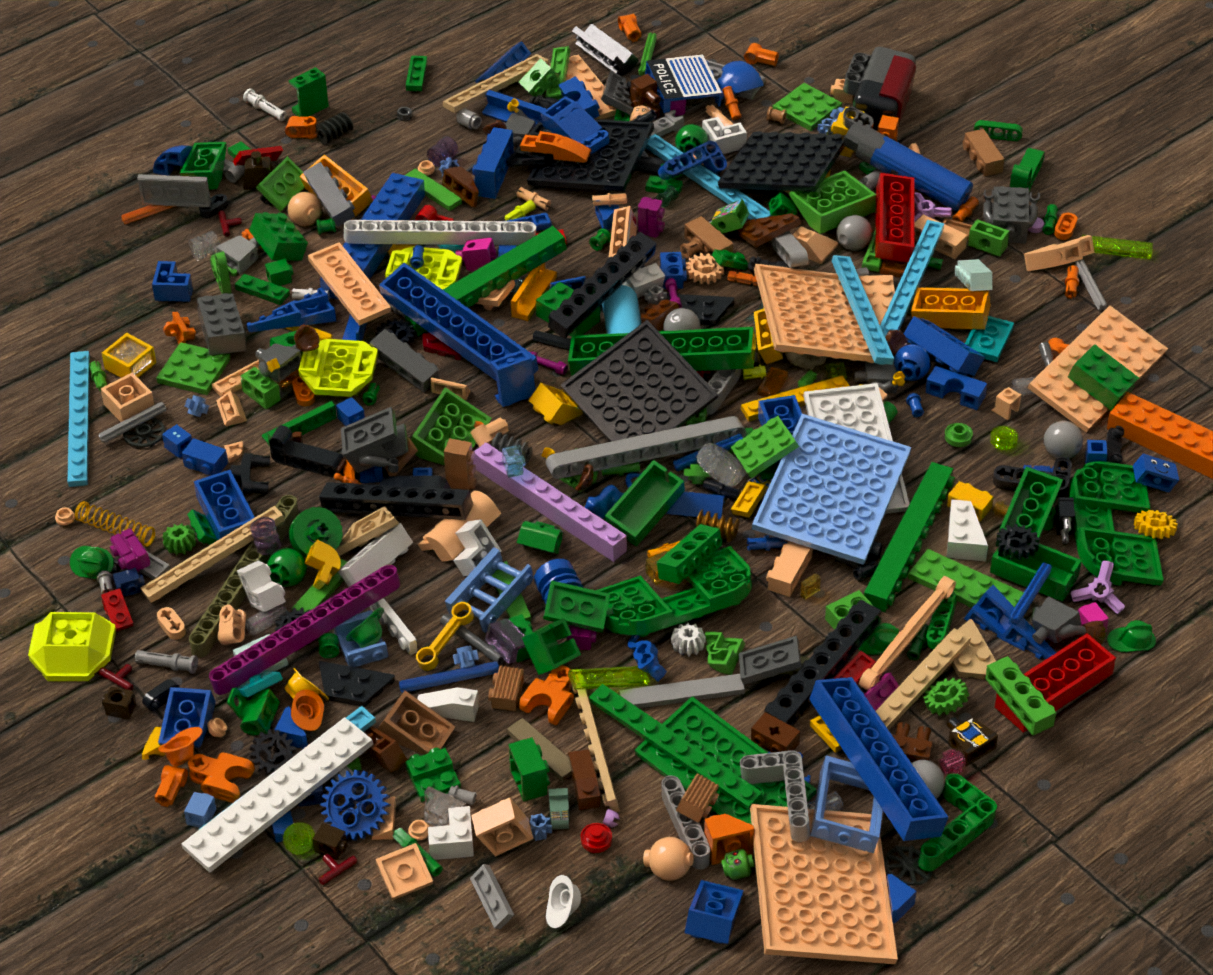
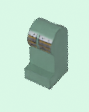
[548,788,569,830]

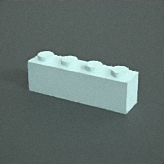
[955,259,992,291]

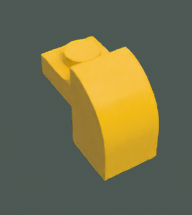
[305,540,341,590]

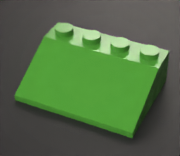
[789,170,877,234]
[411,387,492,465]

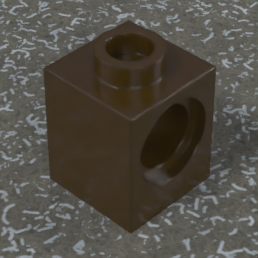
[102,687,137,720]
[312,823,348,860]

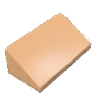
[431,378,470,400]
[216,390,247,426]
[372,796,396,840]

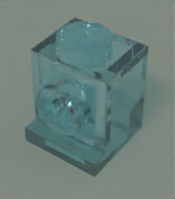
[502,445,526,478]

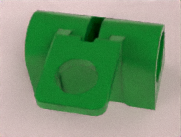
[517,521,563,554]
[227,688,280,735]

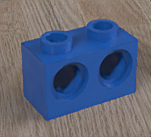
[660,252,687,289]

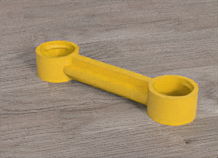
[416,602,474,671]

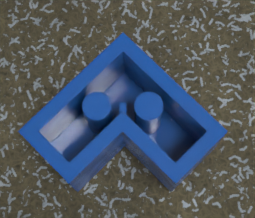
[152,261,193,302]

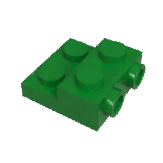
[406,747,461,802]

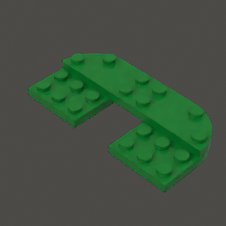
[1069,461,1164,586]
[595,546,752,636]

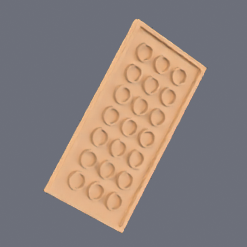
[1027,306,1168,433]

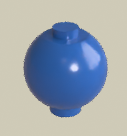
[893,344,930,381]

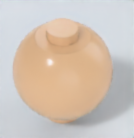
[288,192,322,227]
[643,837,694,881]

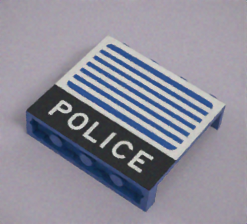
[645,55,723,113]

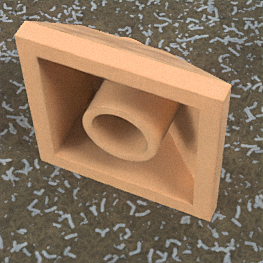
[793,226,839,264]

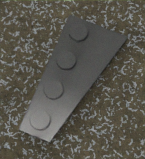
[601,71,633,115]

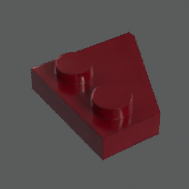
[422,333,461,360]

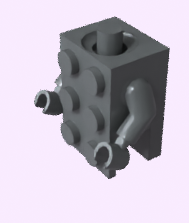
[983,186,1040,244]
[341,407,408,474]

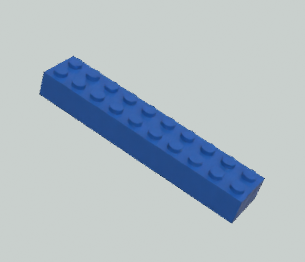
[320,173,425,300]
[379,263,538,381]
[809,677,948,841]

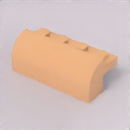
[418,491,501,562]

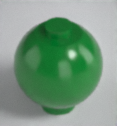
[675,124,709,153]
[267,548,307,587]

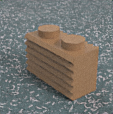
[488,665,524,711]
[676,774,720,823]

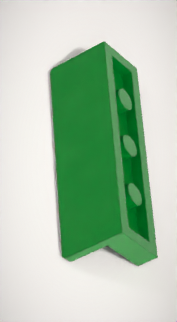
[262,401,337,446]

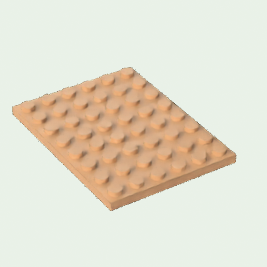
[754,264,874,363]
[750,804,898,964]

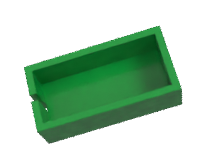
[605,460,685,547]
[990,539,1082,602]

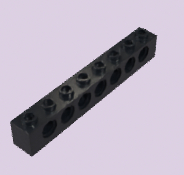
[548,232,657,339]
[319,482,473,520]
[764,599,881,727]

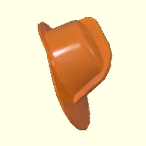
[291,689,324,731]
[158,727,203,767]

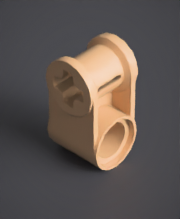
[218,604,246,646]

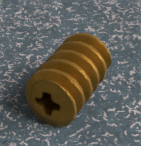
[696,509,740,542]

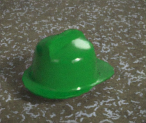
[70,546,114,579]
[346,608,384,648]
[1107,620,1156,652]
[858,623,900,655]

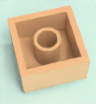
[101,372,154,422]
[472,798,533,856]

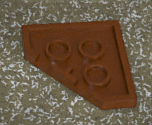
[734,213,801,247]

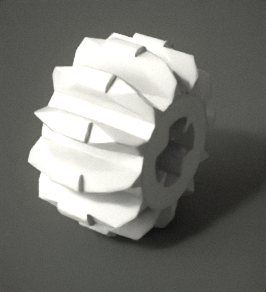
[671,622,706,657]

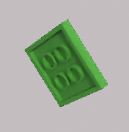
[773,83,842,131]
[156,342,231,395]
[731,416,800,478]

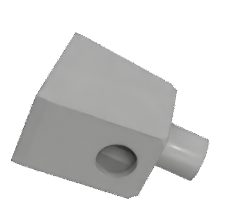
[216,236,260,275]

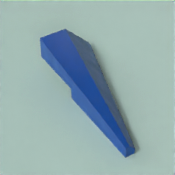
[247,287,336,332]
[964,585,1056,659]

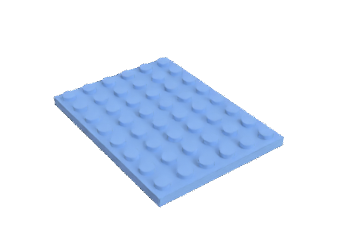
[752,414,911,565]

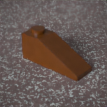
[442,166,479,208]
[364,726,407,773]
[568,749,600,810]

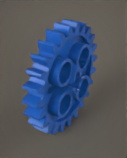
[320,770,391,840]

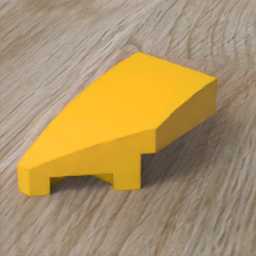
[142,727,165,760]

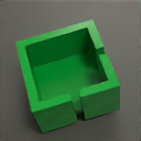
[522,618,581,675]
[508,737,550,802]

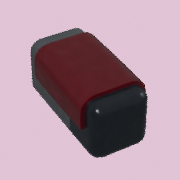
[843,47,916,131]

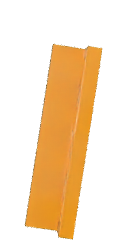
[511,263,557,321]

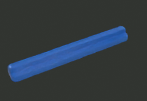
[673,434,743,471]
[1009,563,1052,624]

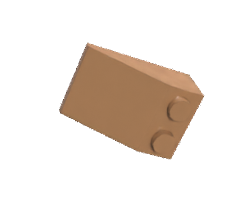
[377,691,455,755]

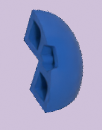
[718,61,764,97]
[153,145,192,176]

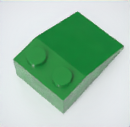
[180,142,227,190]

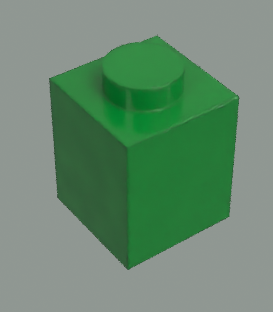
[265,259,294,286]

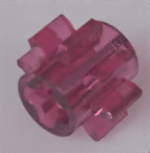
[939,749,966,774]

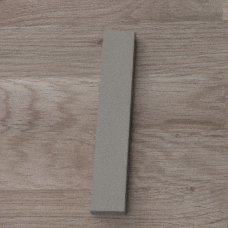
[619,674,745,708]

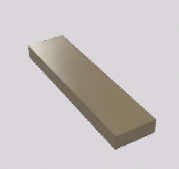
[507,718,572,782]

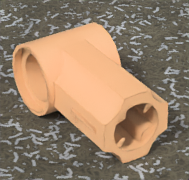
[470,417,509,447]

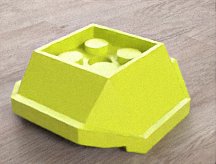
[385,246,462,290]
[298,339,378,397]
[28,612,116,681]

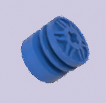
[534,559,584,604]

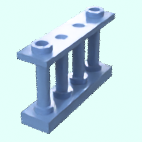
[445,547,534,633]

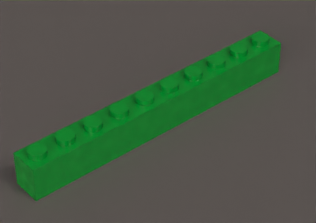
[404,226,567,337]
[864,462,955,613]

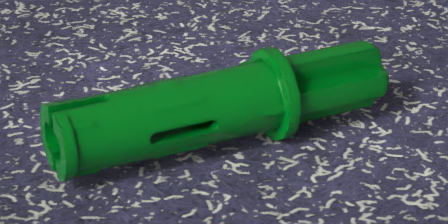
[392,828,443,877]

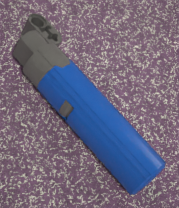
[843,107,973,211]

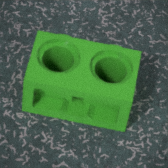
[240,367,281,410]
[825,590,873,630]

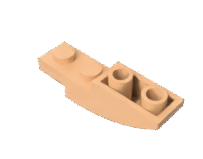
[1024,235,1094,271]

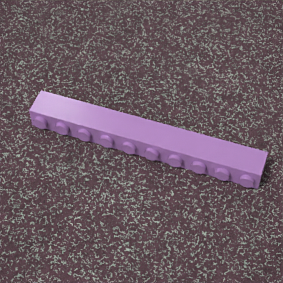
[473,443,627,562]

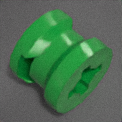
[319,633,339,658]

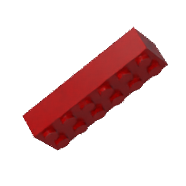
[875,173,914,262]
[995,633,1116,733]

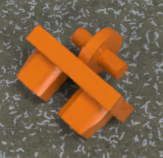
[163,312,196,344]

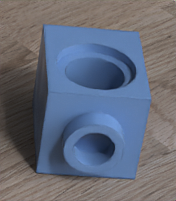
[184,792,216,828]

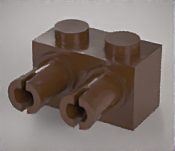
[630,74,661,118]
[640,300,679,331]
[891,722,932,763]

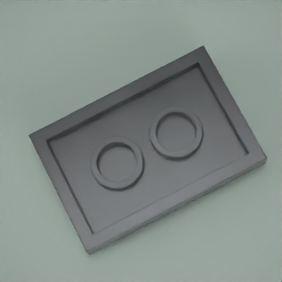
[739,636,802,685]

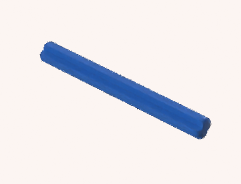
[399,661,499,693]

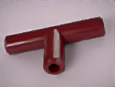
[218,211,242,237]
[99,664,133,690]
[318,854,357,885]

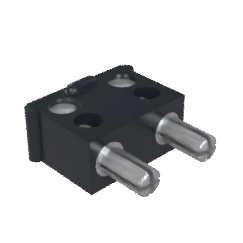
[1055,497,1075,544]

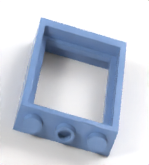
[810,756,883,853]

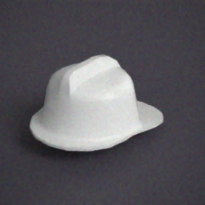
[546,875,581,928]

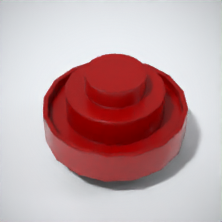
[581,823,612,853]

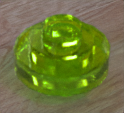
[990,426,1018,450]
[283,822,315,855]

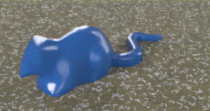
[585,473,641,519]
[628,635,667,681]

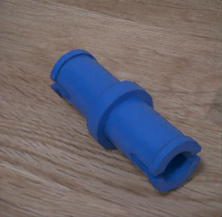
[747,535,788,551]

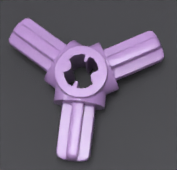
[914,192,952,222]
[1071,561,1125,614]

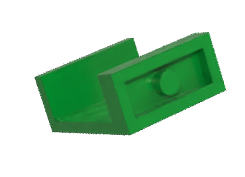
[289,67,329,117]

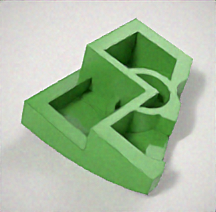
[705,631,745,675]

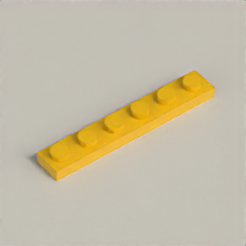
[741,375,850,422]

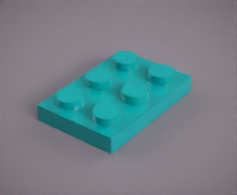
[965,316,1014,362]

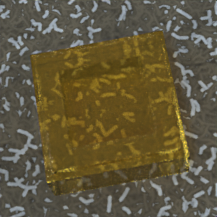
[801,573,821,600]

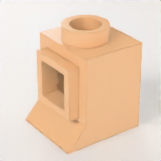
[991,387,1021,420]

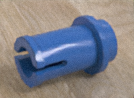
[410,245,424,268]
[906,393,924,417]

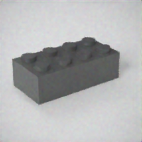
[197,293,246,355]

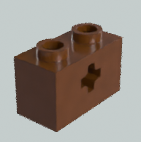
[751,712,800,753]

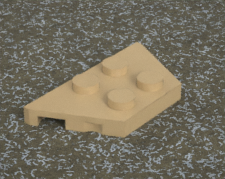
[336,506,399,556]
[951,619,996,679]

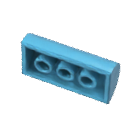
[602,285,642,334]

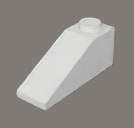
[418,687,479,722]

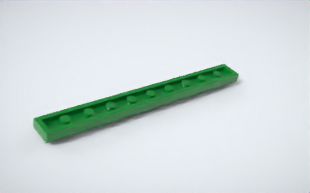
[589,684,763,811]

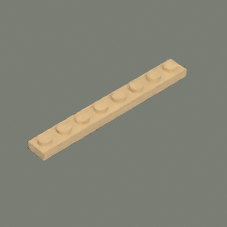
[443,54,548,113]
[140,506,285,603]
[876,628,971,730]
[571,671,620,812]

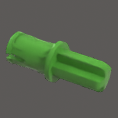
[89,361,107,391]

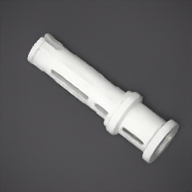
[243,89,287,121]

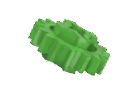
[923,678,969,715]

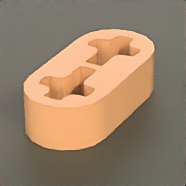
[157,607,186,640]

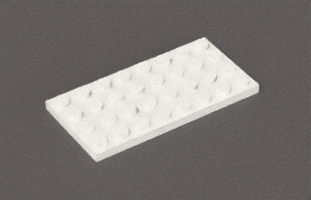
[803,383,910,514]

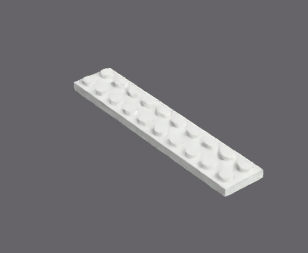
[181,717,373,873]

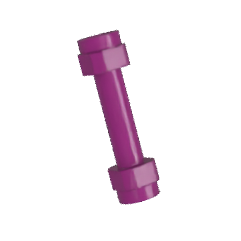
[665,278,682,308]
[529,351,568,375]

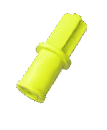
[505,200,536,221]

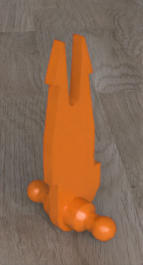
[334,460,363,484]

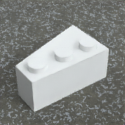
[947,499,988,562]

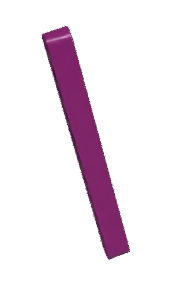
[209,565,400,695]

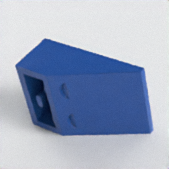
[541,96,602,143]

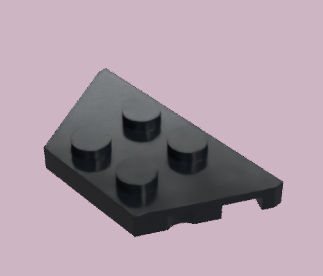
[506,122,552,167]
[667,294,734,326]
[319,661,395,707]

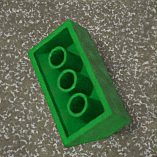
[999,466,1063,538]

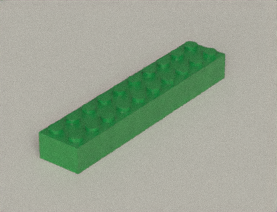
[568,327,756,377]

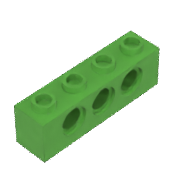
[985,656,1056,735]

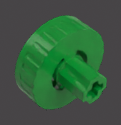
[289,507,343,558]

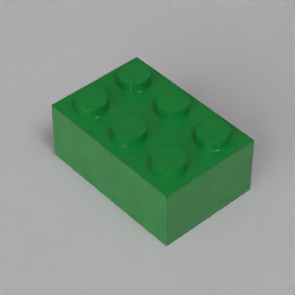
[249,212,308,261]
[536,282,600,337]
[1068,344,1139,411]

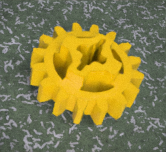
[1134,510,1178,539]

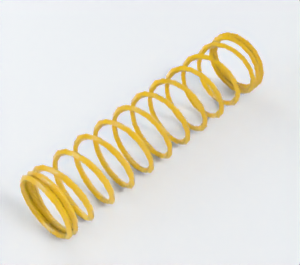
[75,501,155,547]

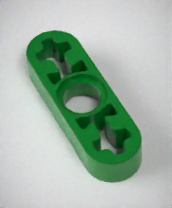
[973,120,1023,141]

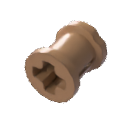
[766,106,787,124]
[680,237,703,259]

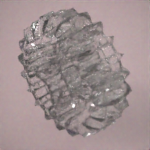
[696,443,746,487]

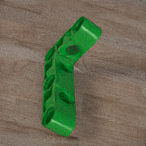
[918,773,997,871]

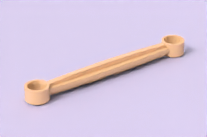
[859,576,956,691]

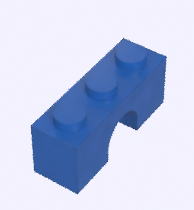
[559,76,600,119]
[925,366,987,410]

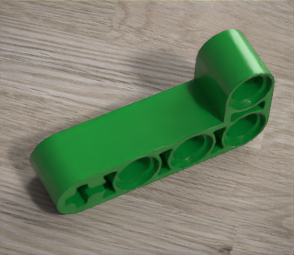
[1010,147,1045,191]

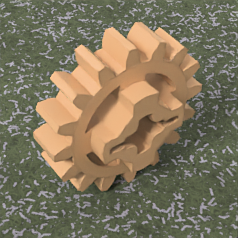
[686,253,724,284]

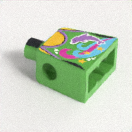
[708,199,750,234]

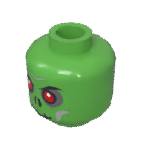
[721,849,755,880]

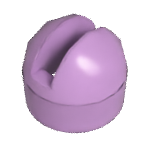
[602,809,620,828]

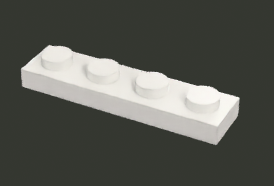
[370,598,417,656]

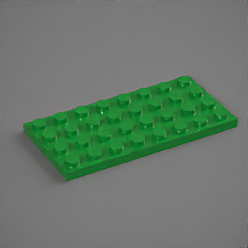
[635,696,817,825]

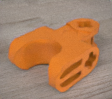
[519,666,574,725]
[188,752,255,803]

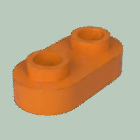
[1054,213,1078,240]
[292,376,315,406]

